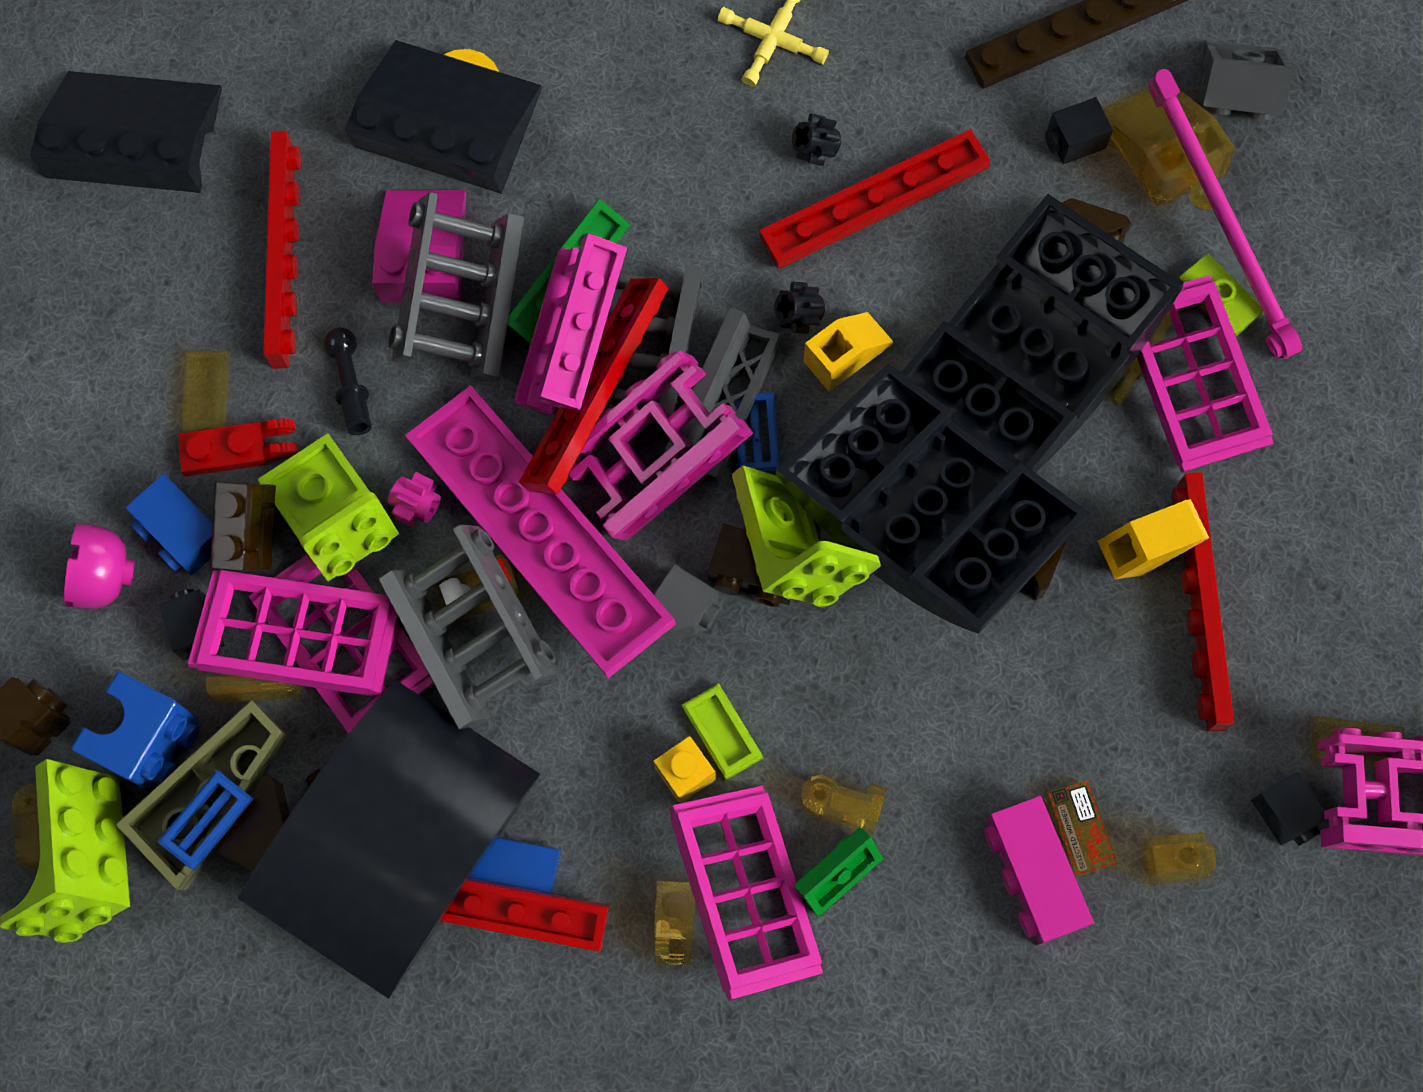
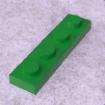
[506,199,631,347]

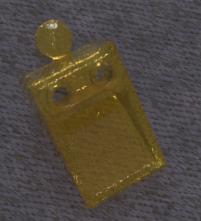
[1103,88,1236,210]

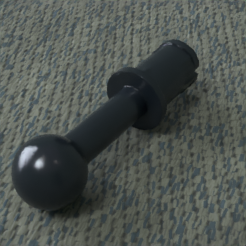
[324,327,372,435]

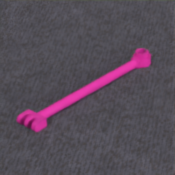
[1147,69,1302,358]

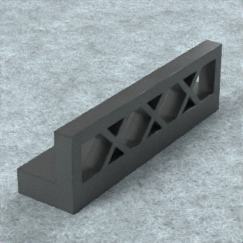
[664,308,782,482]

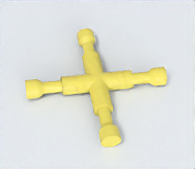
[718,0,829,87]

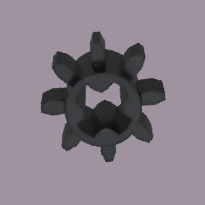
[792,113,841,166]
[774,281,825,334]

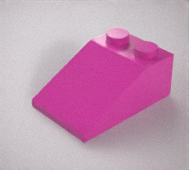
[372,190,466,302]

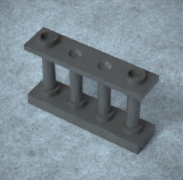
[388,192,524,382]
[605,265,703,431]
[379,525,559,729]

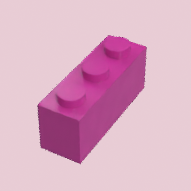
[983,796,1094,946]

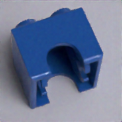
[71,671,199,792]

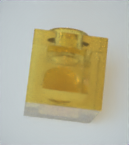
[1143,832,1216,887]

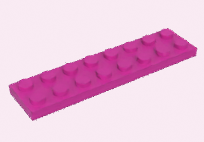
[405,385,676,679]

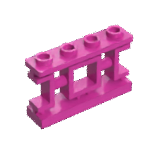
[514,233,627,415]
[569,351,753,540]
[1318,728,1423,856]

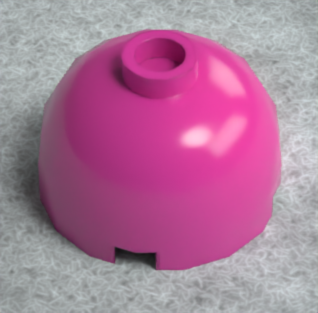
[64,523,135,609]

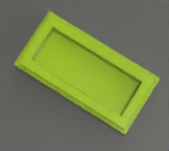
[682,683,763,780]

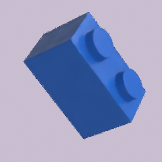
[125,473,212,575]

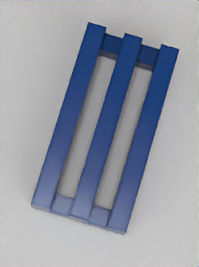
[732,392,780,474]
[157,770,254,870]

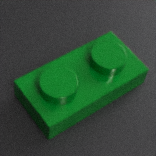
[794,827,884,918]

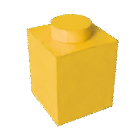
[654,736,716,804]

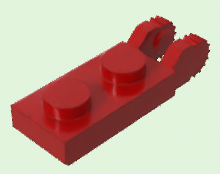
[178,418,298,477]

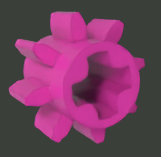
[388,472,441,528]

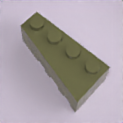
[116,700,290,891]

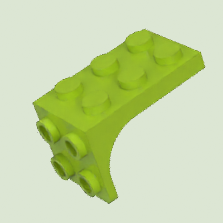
[258,433,399,582]
[732,465,881,607]
[0,759,130,943]

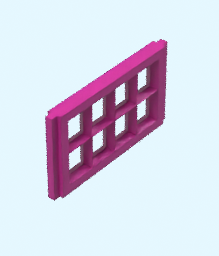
[1137,275,1274,473]
[248,554,435,733]
[188,570,398,696]
[669,785,823,1001]

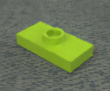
[1178,253,1263,337]

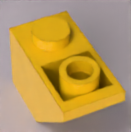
[804,312,893,392]
[1097,499,1209,579]

